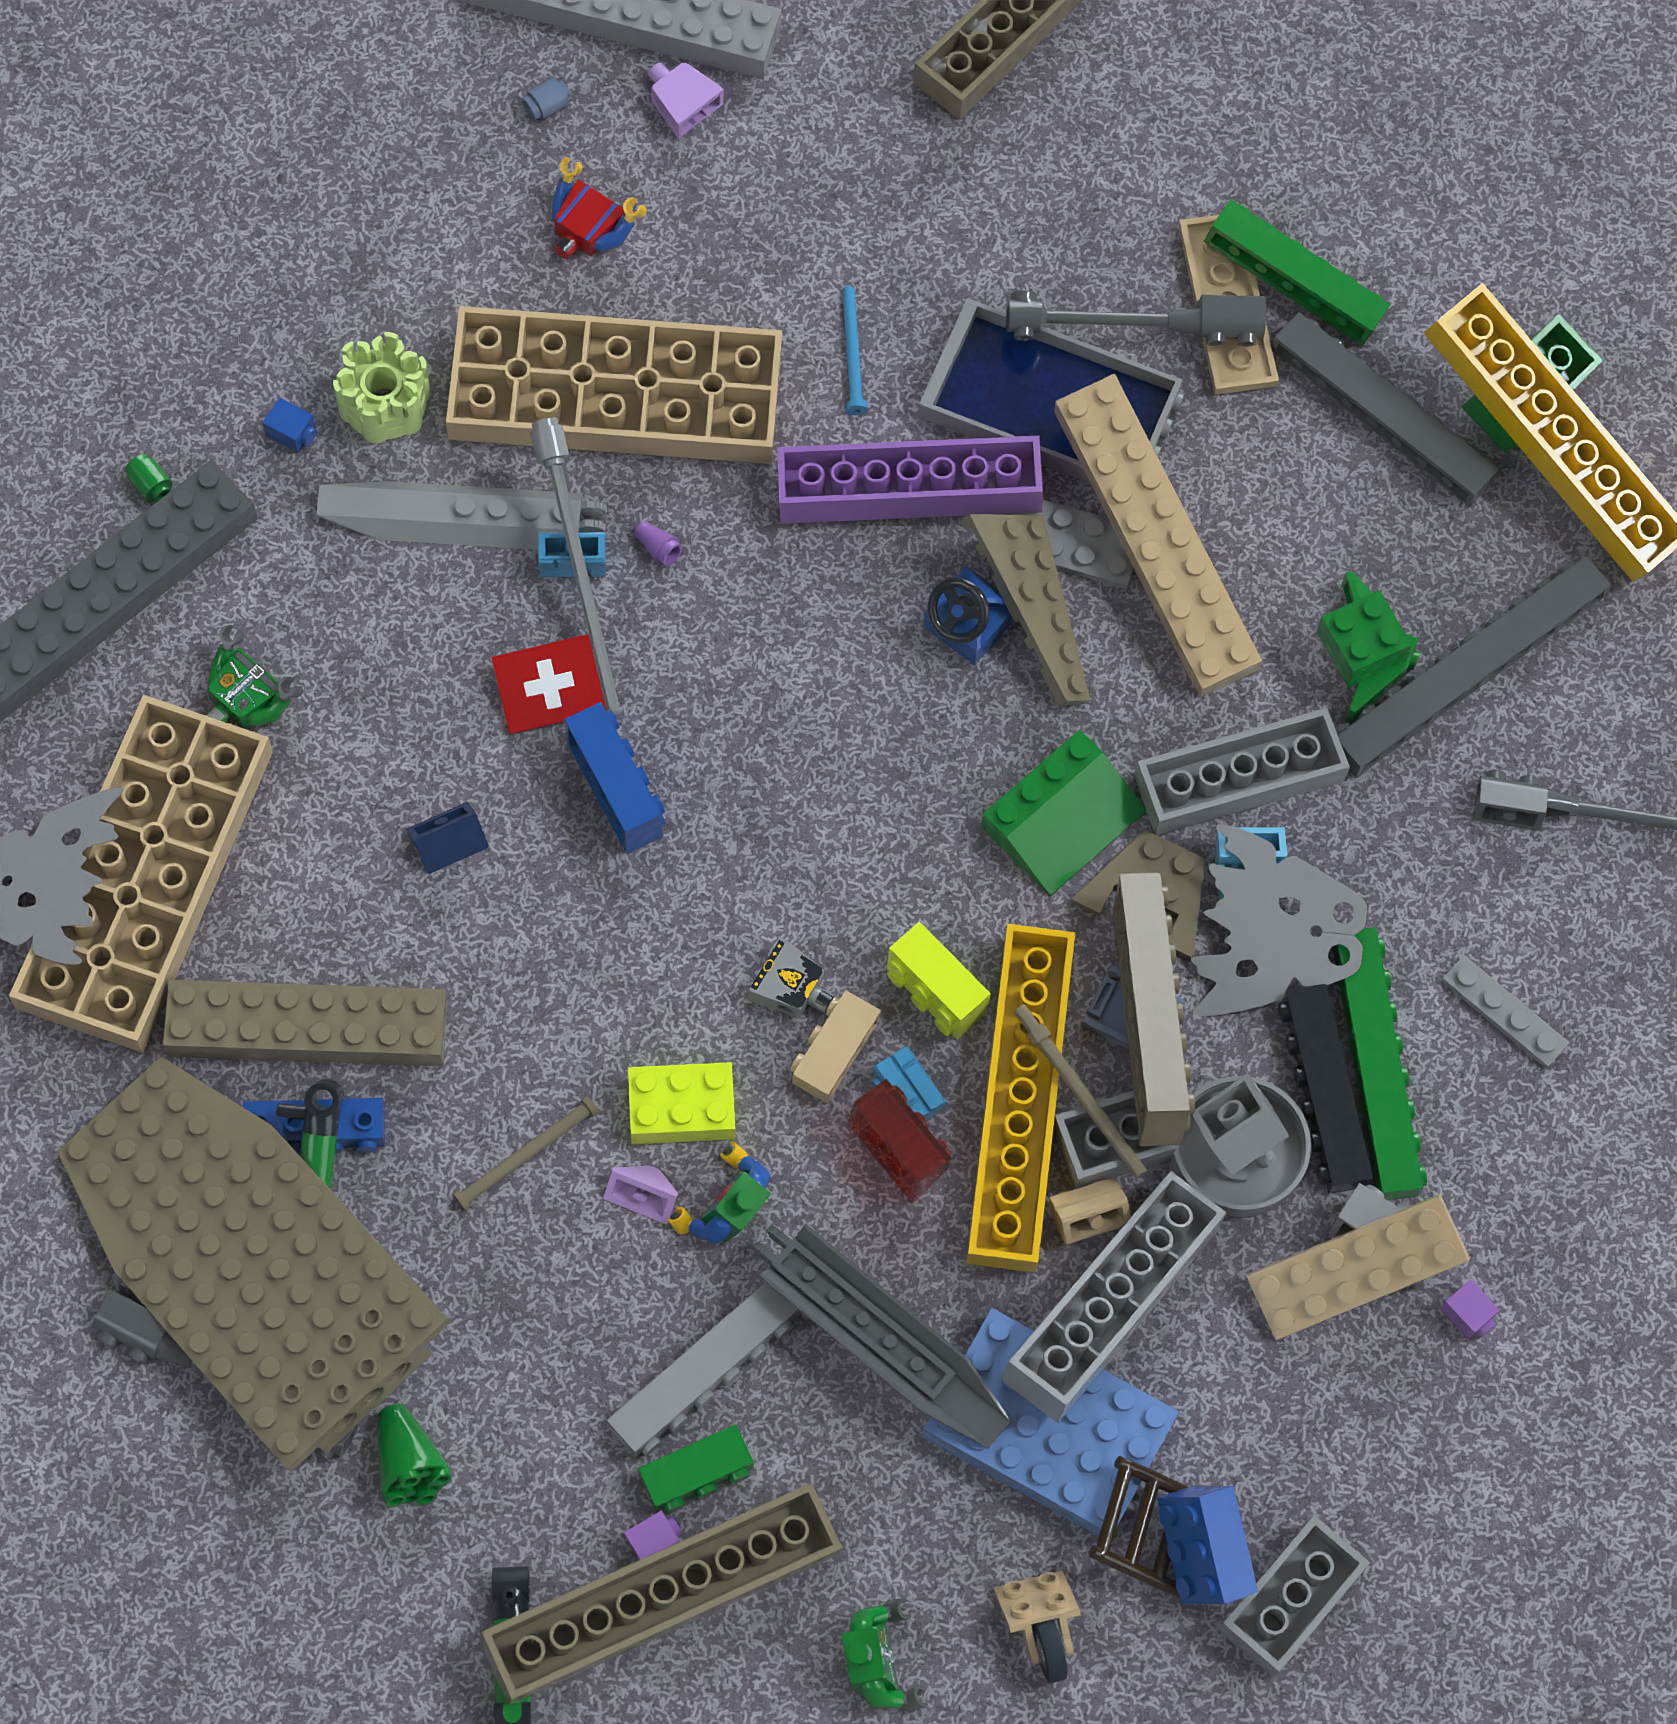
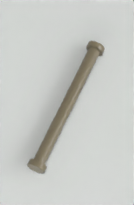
[452,1096,599,1211]

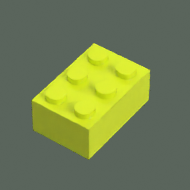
[887,922,991,1040]
[628,1062,735,1144]

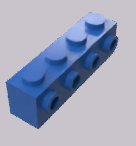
[243,1098,385,1155]

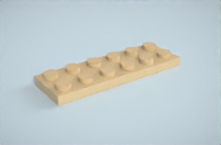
[1178,215,1279,395]
[1246,1194,1470,1340]

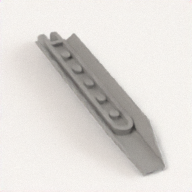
[316,481,607,550]

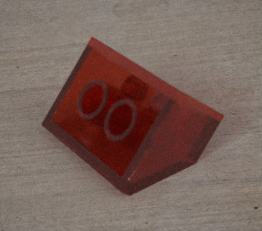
[847,1079,952,1203]

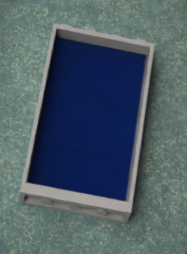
[918,298,1185,483]

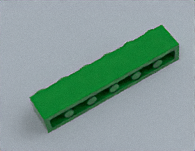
[1203,199,1391,346]

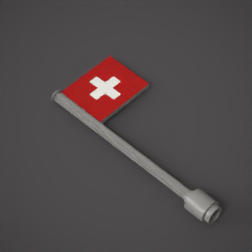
[491,417,623,735]

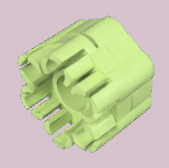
[333,332,430,443]

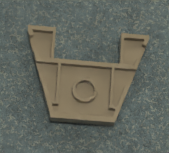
[1072,830,1205,960]

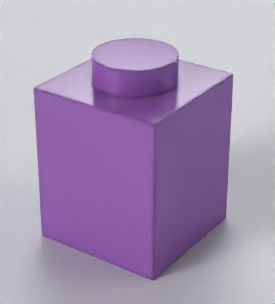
[1440,1279,1500,1340]
[624,1510,682,1561]

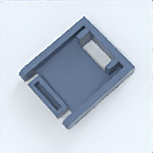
[1081,965,1185,1049]

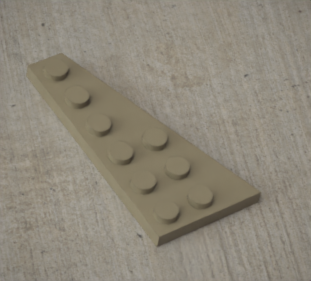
[961,514,1091,706]

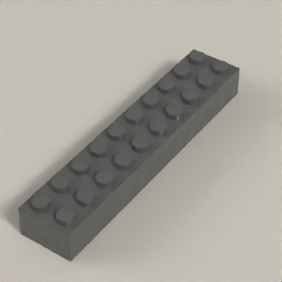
[0,459,258,722]

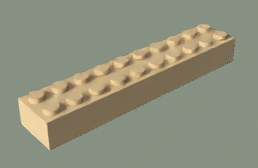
[1055,373,1262,697]

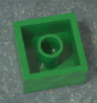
[1317,590,1412,687]

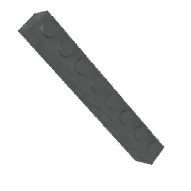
[1272,312,1499,507]

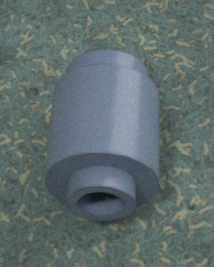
[521,77,571,121]

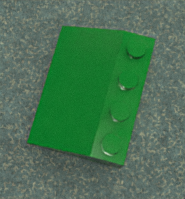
[981,729,1146,897]

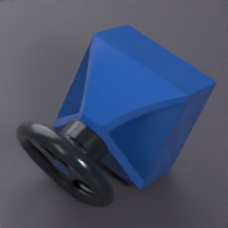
[923,566,1014,666]

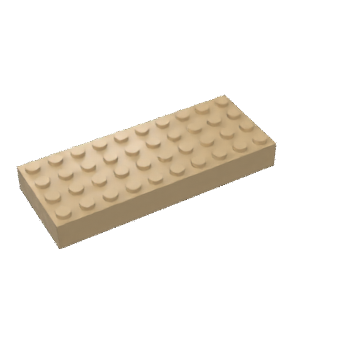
[446,306,782,464]
[9,694,273,1053]

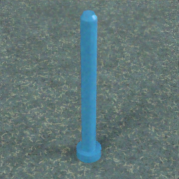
[842,285,868,415]

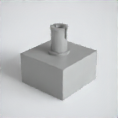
[1192,1073,1289,1175]

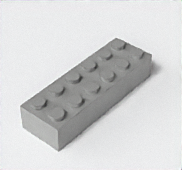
[1134,708,1350,835]

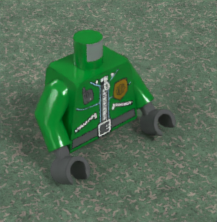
[205,625,303,729]
[842,1598,928,1713]

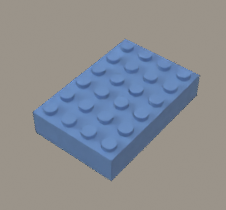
[922,1308,1179,1536]

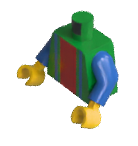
[667,1141,771,1244]

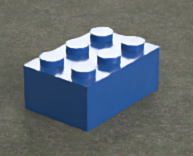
[1157,1486,1258,1604]

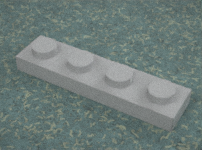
[1441,955,1570,1069]

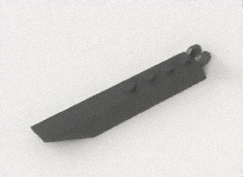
[752,1223,1011,1448]

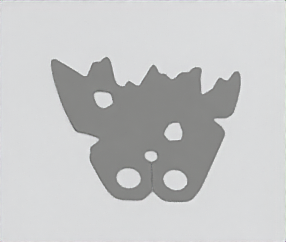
[0,787,124,965]
[1191,824,1367,1017]

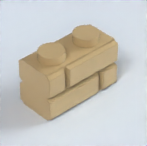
[1049,1177,1131,1245]

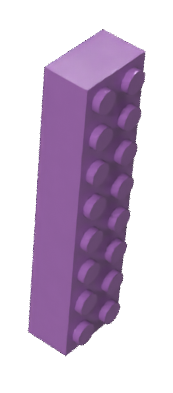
[777,436,1043,524]

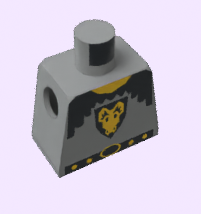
[748,937,835,1018]

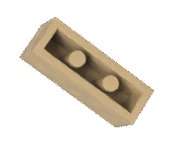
[790,990,881,1104]

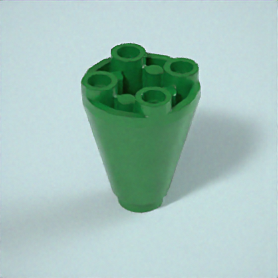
[377,1404,452,1507]

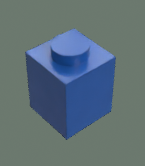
[262,397,317,453]

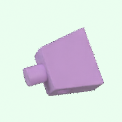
[648,62,723,138]

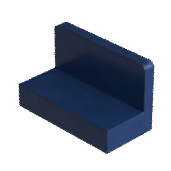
[406,802,489,874]

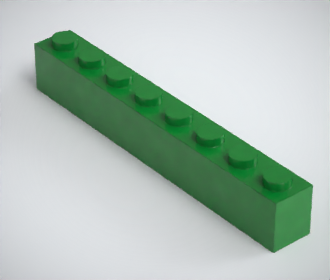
[1333,927,1427,1200]

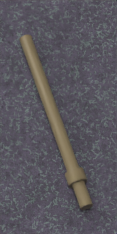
[1014,1004,1147,1179]

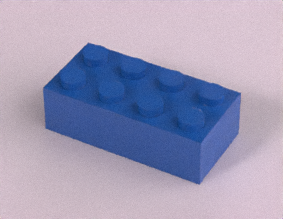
[565,702,666,854]

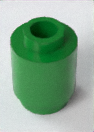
[125,454,173,503]

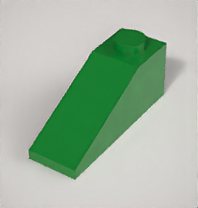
[1345,634,1420,723]

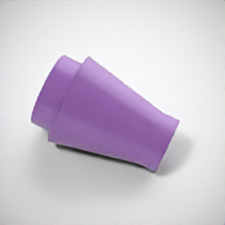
[634,521,682,566]

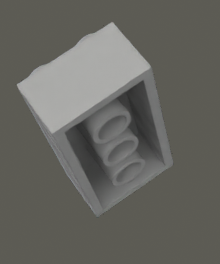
[1218,1515,1370,1678]

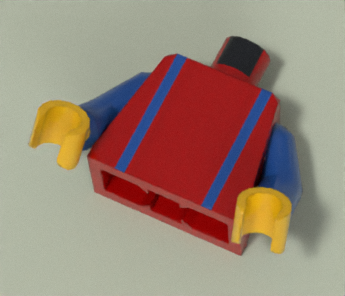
[551,157,647,259]

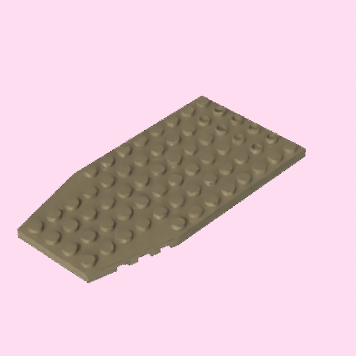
[57,1056,451,1472]

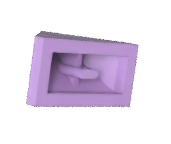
[603,1165,678,1225]

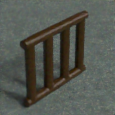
[1088,1456,1188,1599]

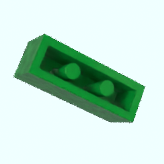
[638,1424,754,1514]

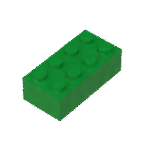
[1461,314,1603,453]

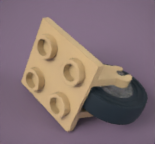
[993,1571,1081,1683]

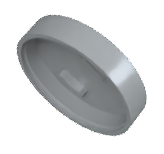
[1171,1076,1311,1217]

